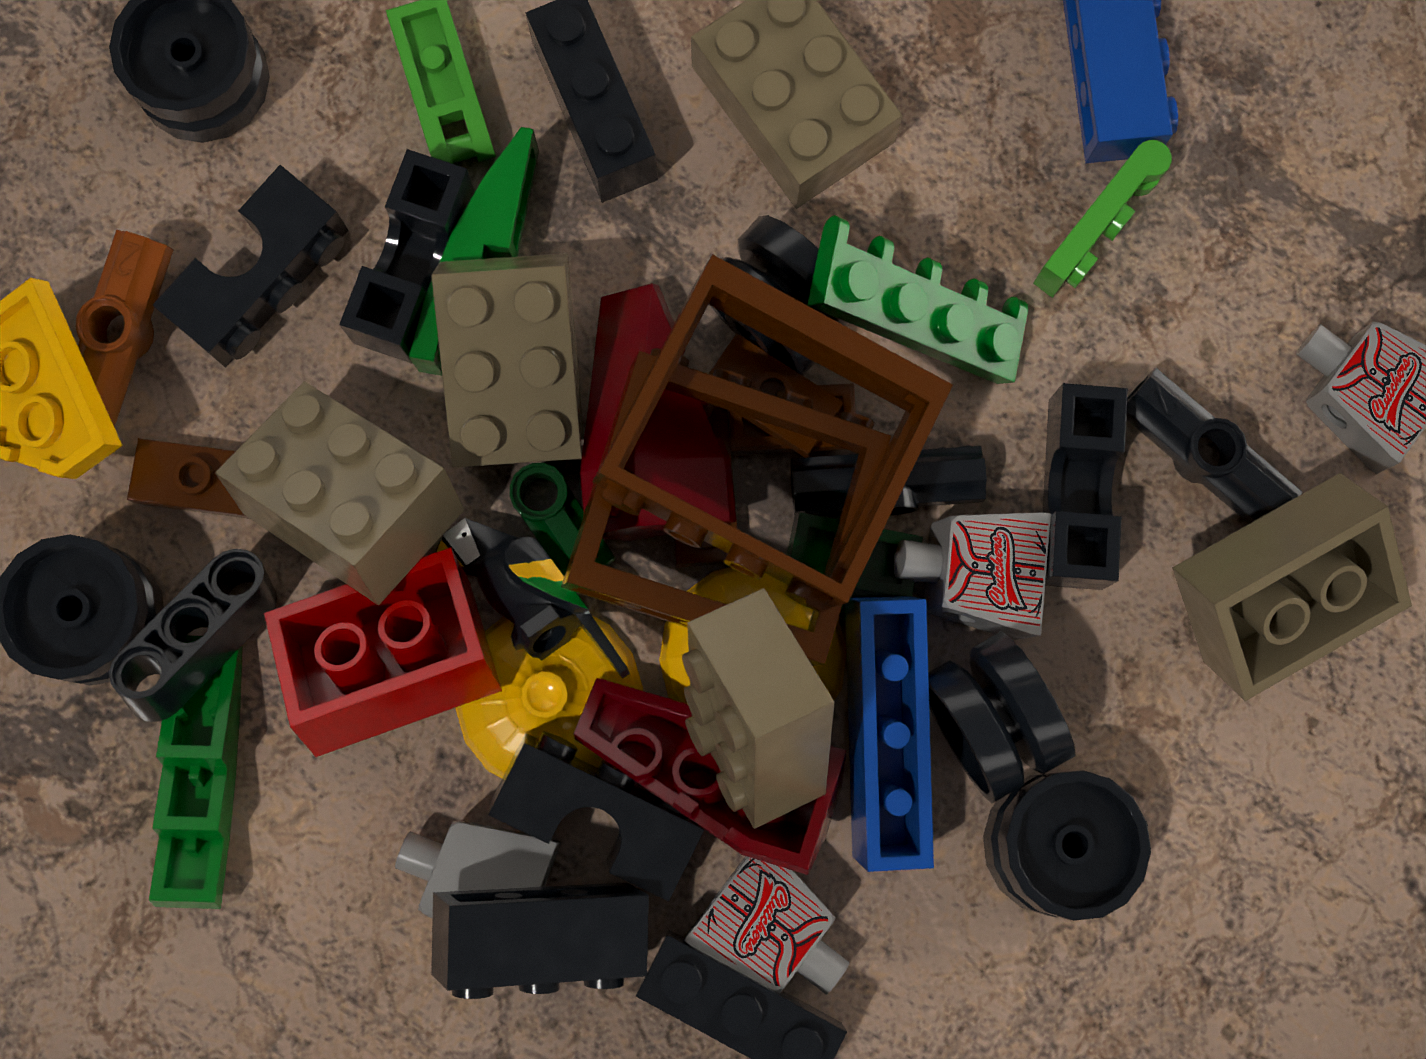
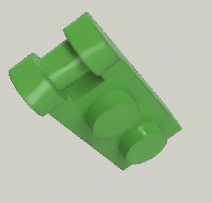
[386,0,496,164]
[1033,140,1172,298]

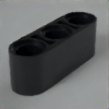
[109,549,277,722]

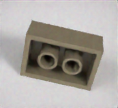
[691,0,903,209]
[431,253,584,468]
[215,381,464,606]
[1172,473,1412,701]
[682,588,835,829]

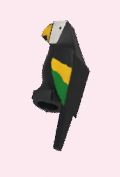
[436,518,630,679]

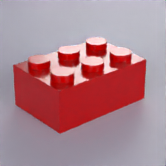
[264,547,502,757]

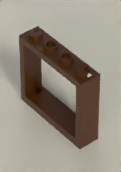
[592,254,953,611]
[561,348,891,666]

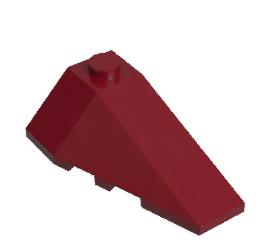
[580,283,736,542]
[574,677,847,875]

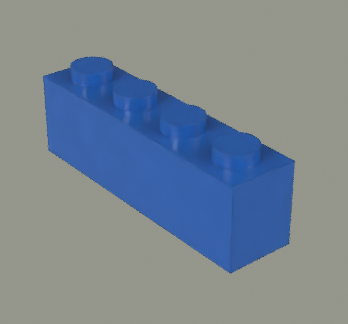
[1063,0,1178,164]
[845,596,934,872]

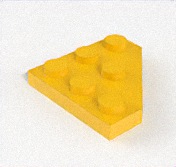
[0,277,123,479]

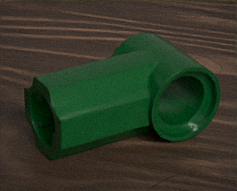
[509,463,616,576]

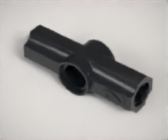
[1126,368,1302,524]
[790,445,987,516]

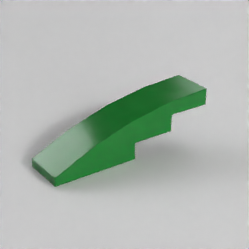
[409,127,539,376]
[149,635,243,909]

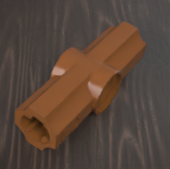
[75,230,174,428]

